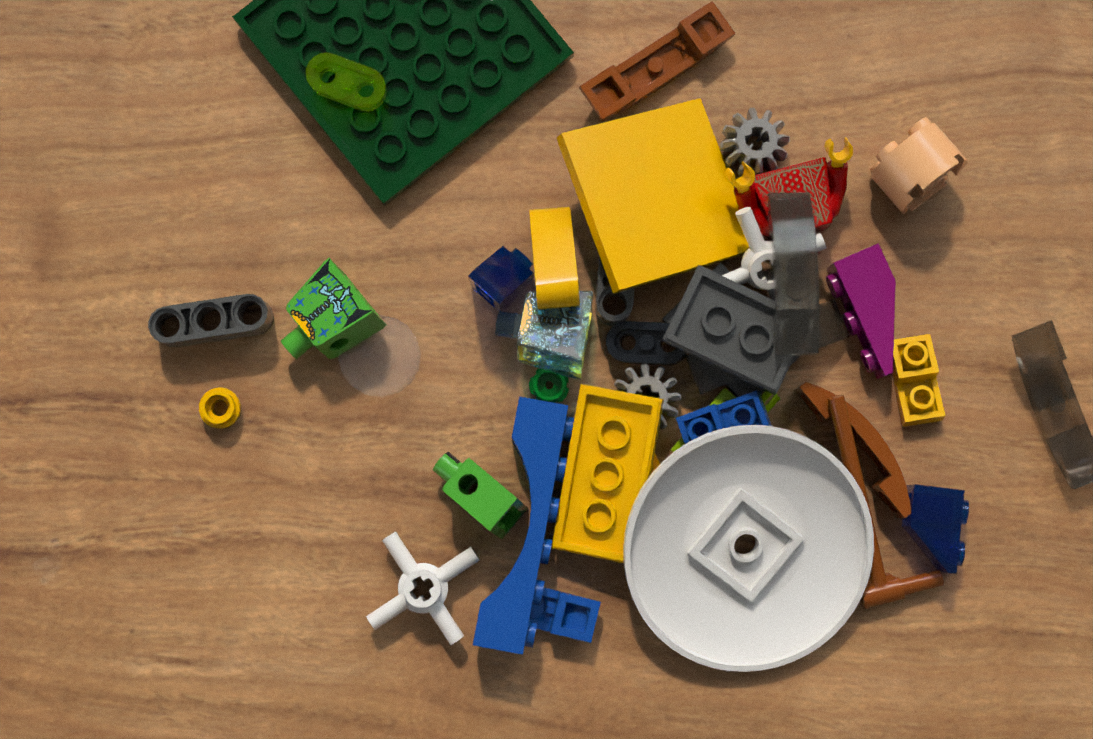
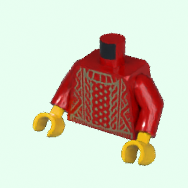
[725,137,853,260]

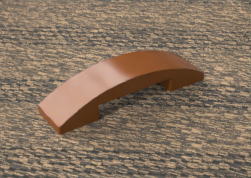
[579,1,735,122]
[794,382,911,519]

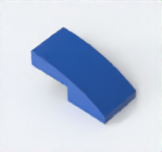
[529,587,601,643]

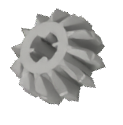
[720,108,790,176]
[614,363,681,429]

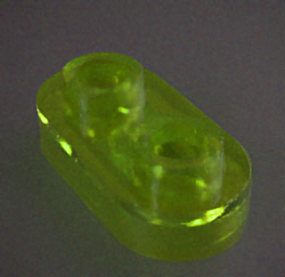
[306,53,387,111]

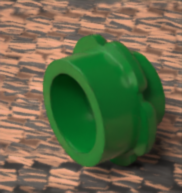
[529,365,569,403]

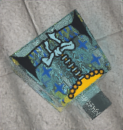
[495,291,593,380]

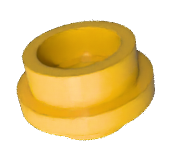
[199,387,241,429]

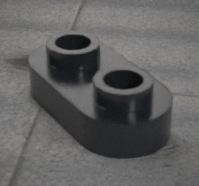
[606,321,688,365]

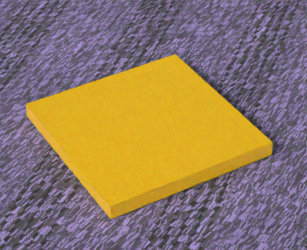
[556,98,749,294]

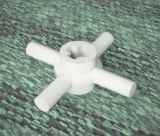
[722,207,827,309]
[366,532,480,645]

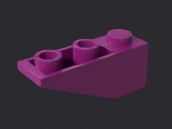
[826,243,896,379]

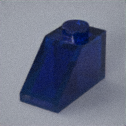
[468,246,534,314]

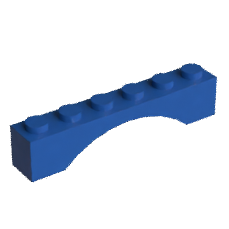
[473,396,574,655]

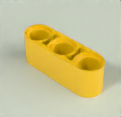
[529,207,580,310]

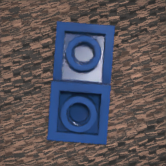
[676,390,772,444]

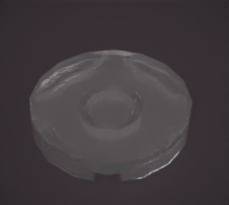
[338,315,421,397]

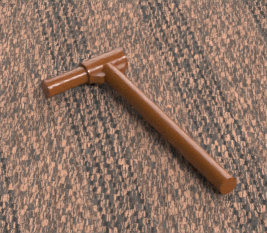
[828,395,944,609]

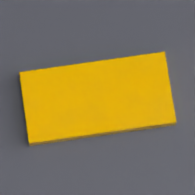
[551,384,664,563]

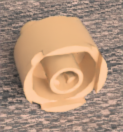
[870,117,968,215]

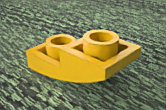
[892,334,946,427]

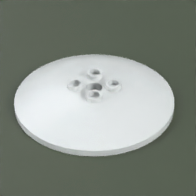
[623,425,874,672]

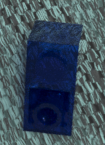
[902,484,969,574]

